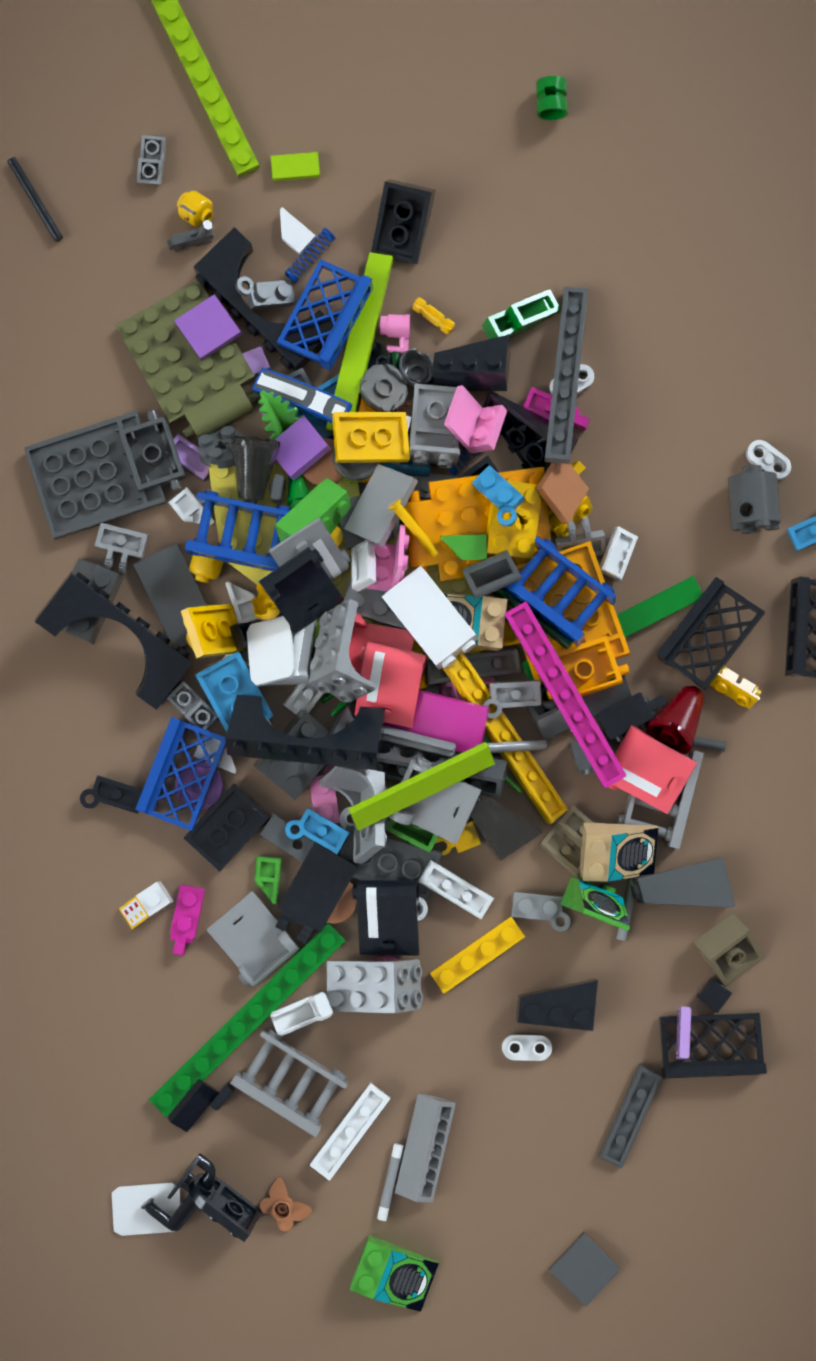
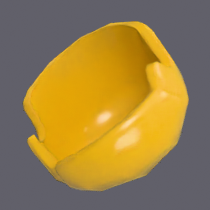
[251,584,281,620]

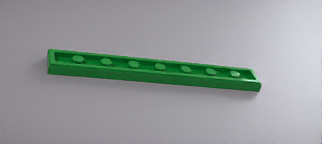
[521,576,703,680]

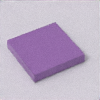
[174,294,242,361]
[267,415,331,481]

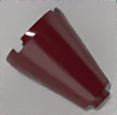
[646,686,705,754]

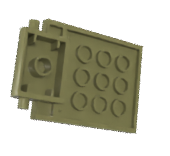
[115,281,259,439]

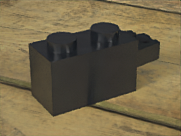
[594,692,666,743]

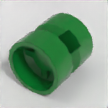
[536,76,568,121]

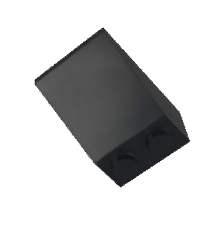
[371,179,436,264]

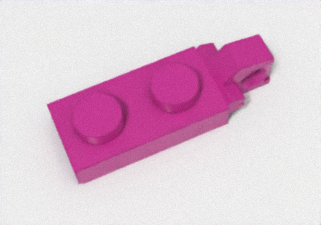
[523,387,590,431]
[170,884,206,956]

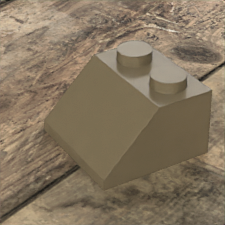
[694,913,764,987]

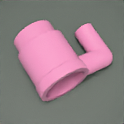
[380,314,410,356]

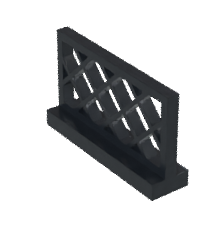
[785,576,816,678]
[657,577,765,691]
[659,1013,767,1079]

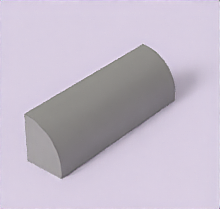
[395,1093,456,1203]

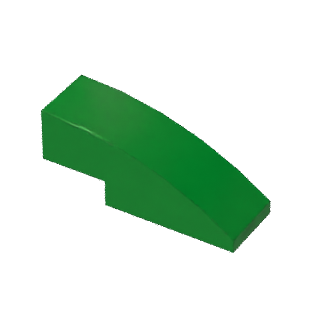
[482,289,561,339]

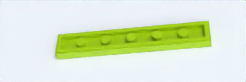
[348,742,495,831]

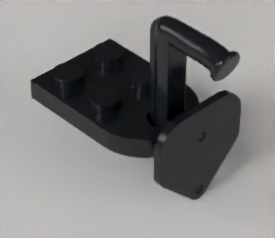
[141,1153,262,1242]

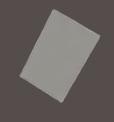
[344,464,418,547]

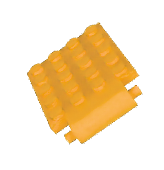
[404,467,551,581]
[508,541,630,700]

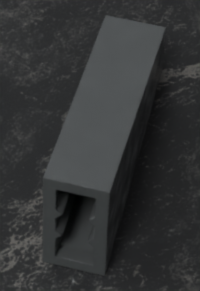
[631,858,735,907]

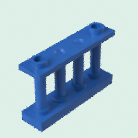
[185,490,291,572]
[503,536,616,647]

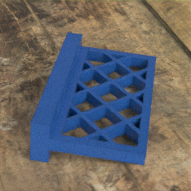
[277,259,373,371]
[135,717,226,831]

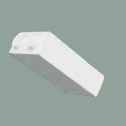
[381,566,478,670]

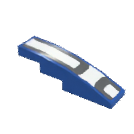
[252,367,353,423]

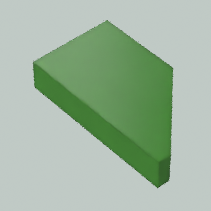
[440,534,487,560]
[254,856,282,904]

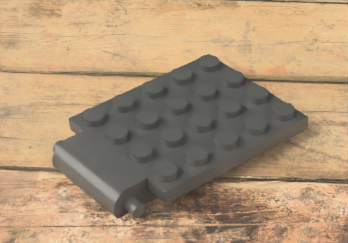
[24,410,186,540]

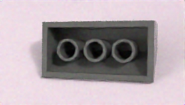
[525,675,632,740]

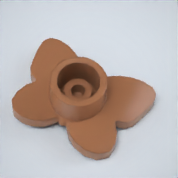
[260,1177,313,1232]

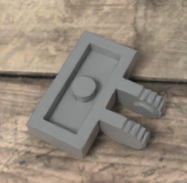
[555,517,606,556]
[95,523,149,574]

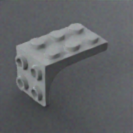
[408,383,460,468]
[308,599,376,702]
[320,766,387,864]
[327,959,423,1014]

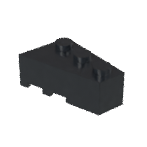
[432,335,510,391]
[516,978,598,1031]

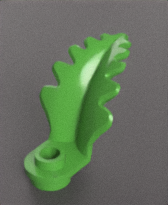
[259,390,302,443]

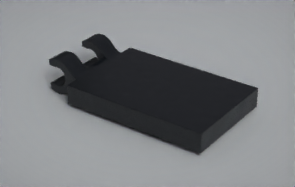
[275,842,359,944]

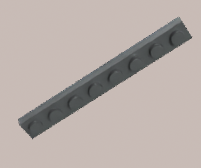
[545,287,588,464]

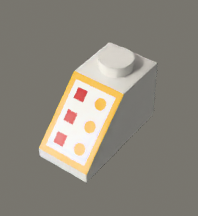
[119,881,174,930]

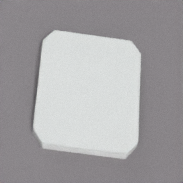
[247,616,295,686]
[112,1182,181,1236]

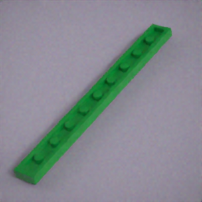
[148,923,346,1118]

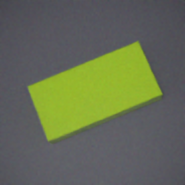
[271,152,320,182]

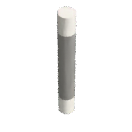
[377,1143,404,1221]

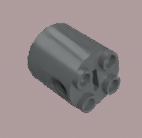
[728,465,781,534]

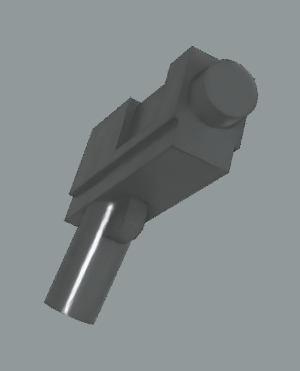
[167,220,214,252]

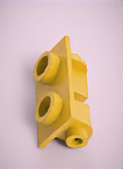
[549,495,593,538]
[710,666,762,709]

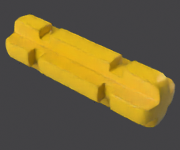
[412,297,455,334]

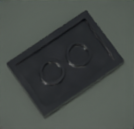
[184,783,270,872]

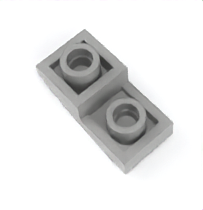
[137,135,167,185]
[166,679,218,730]

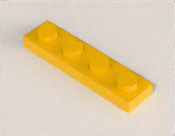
[430,916,525,994]

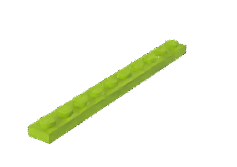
[151,0,260,178]

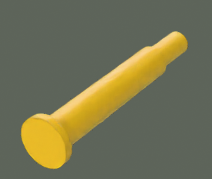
[388,498,439,557]

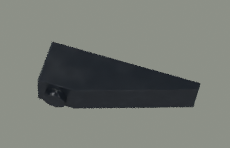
[482,391,578,473]

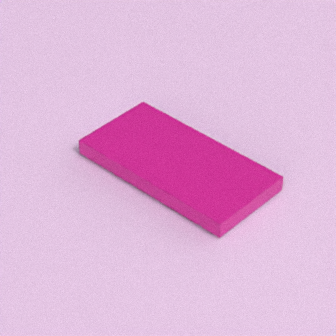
[385,690,490,753]

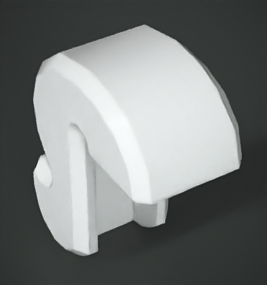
[270,992,333,1036]

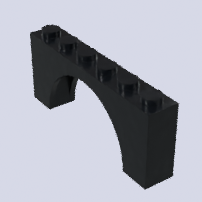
[193,227,333,371]
[35,572,192,710]
[225,695,385,770]

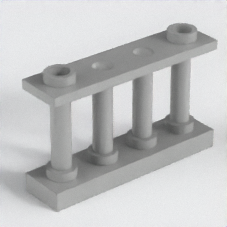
[617,751,704,849]
[230,1028,348,1137]

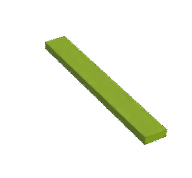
[326,252,394,433]

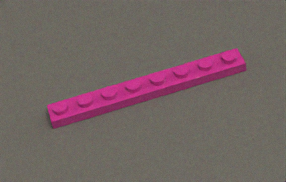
[504,602,627,788]

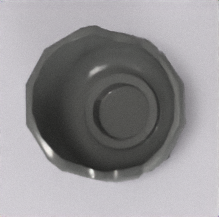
[399,348,433,387]

